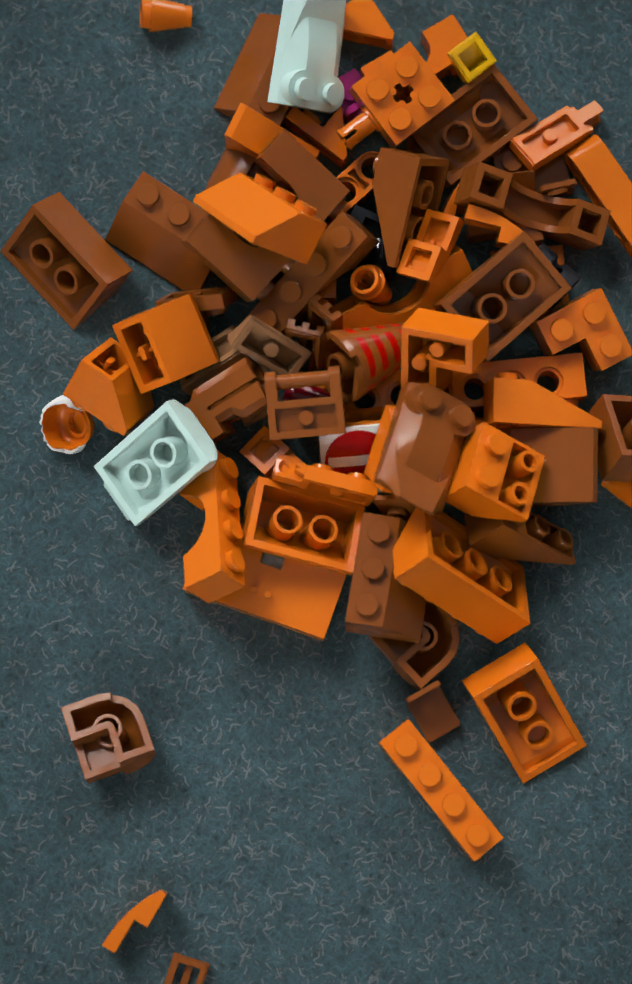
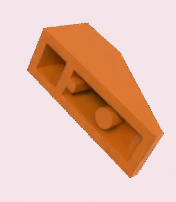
[483,373,602,430]

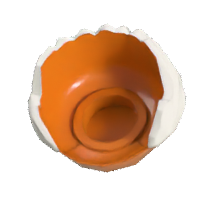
[39,395,95,454]

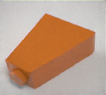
[224,103,323,165]

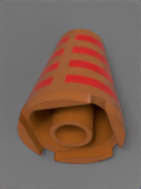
[314,323,404,404]

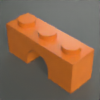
[359,14,467,104]

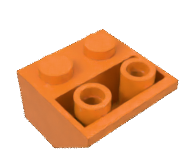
[112,292,220,394]
[63,337,155,436]
[445,422,545,522]

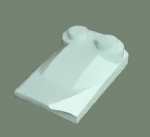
[267,0,347,114]
[94,399,218,526]

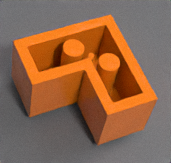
[529,288,632,371]
[401,308,489,391]

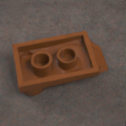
[405,64,538,187]
[373,382,475,516]

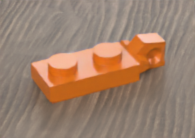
[509,100,604,171]
[272,454,378,507]

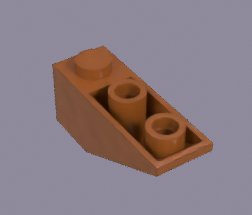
[464,512,576,565]

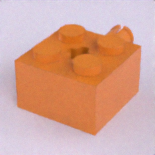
[336,41,455,150]

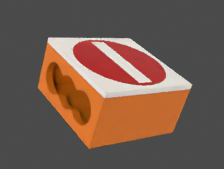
[318,407,385,493]

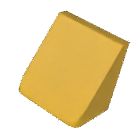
[447,31,497,83]

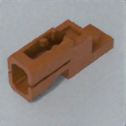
[183,357,267,445]

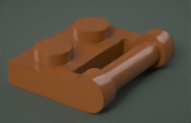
[264,365,346,440]

